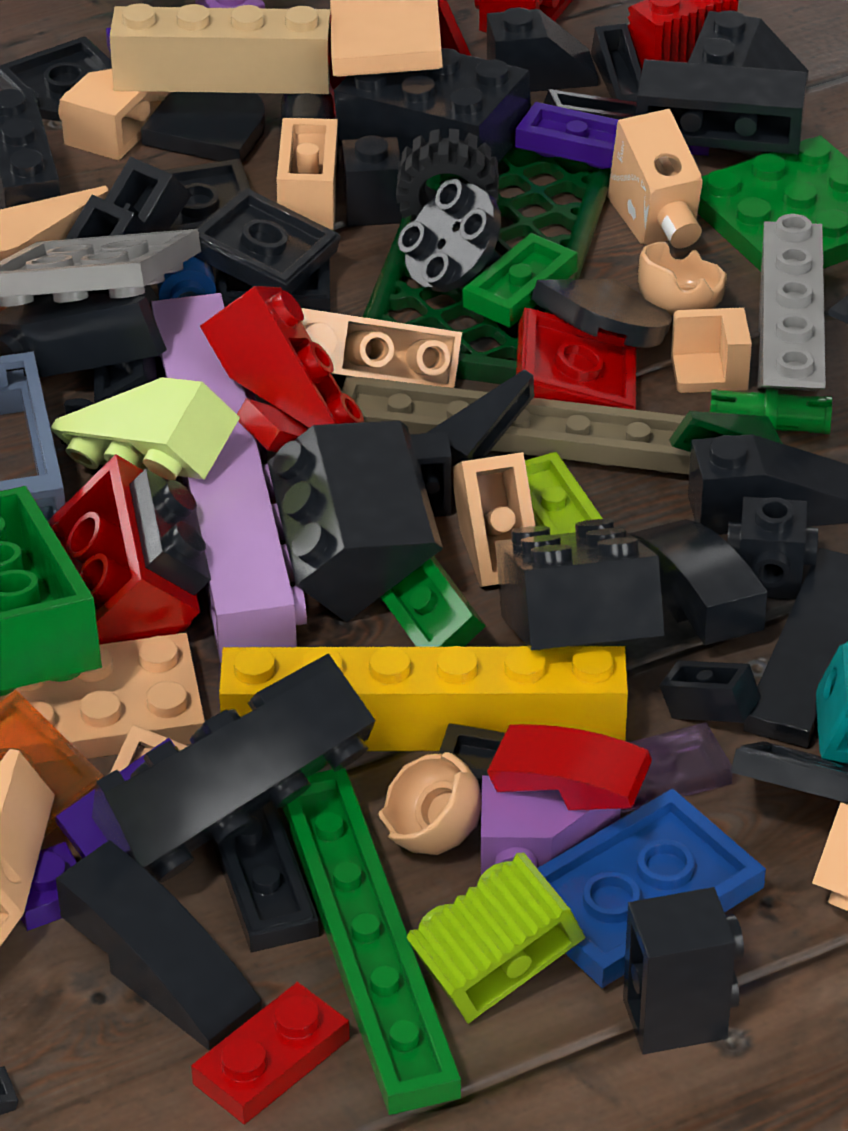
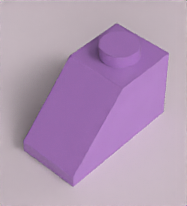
[481,775,621,875]

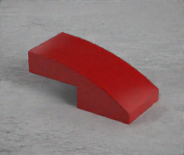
[487,724,652,810]

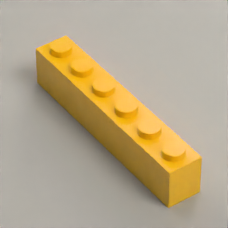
[219,646,628,751]

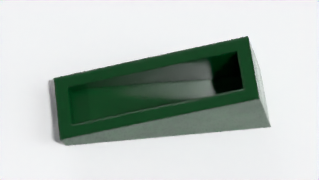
[669,411,782,452]

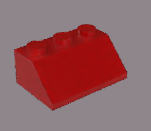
[48,454,200,645]

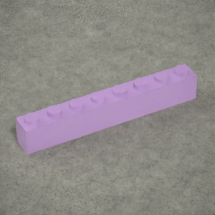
[151,293,307,663]

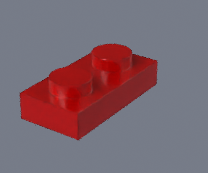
[191,981,350,1125]

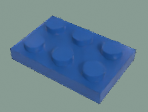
[537,788,766,988]

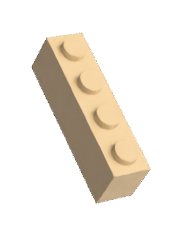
[110,3,331,94]

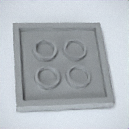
[0,229,201,307]

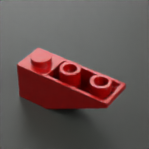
[200,286,364,428]

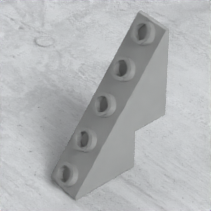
[757,214,826,391]

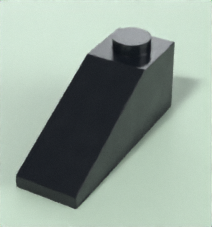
[0,293,167,377]
[688,434,848,535]

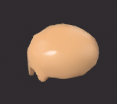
[638,242,727,316]
[378,752,482,855]

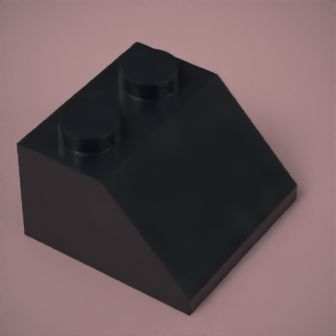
[688,11,809,84]

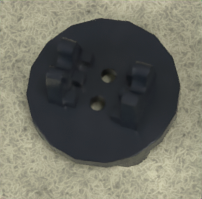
[398,179,501,292]

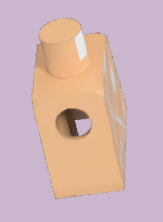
[607,109,702,249]

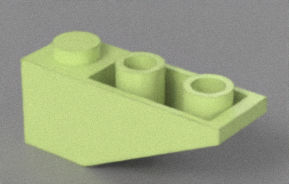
[51,377,240,480]

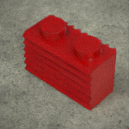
[627,0,739,69]

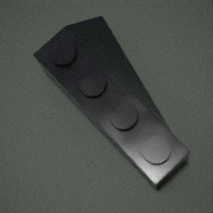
[92,653,376,883]

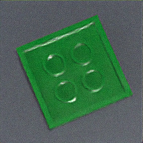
[698,135,848,272]

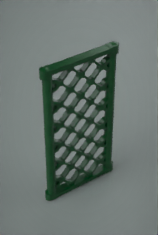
[362,145,611,385]

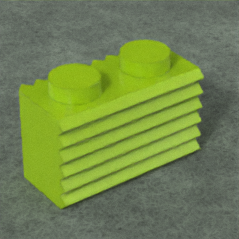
[407,852,586,1024]

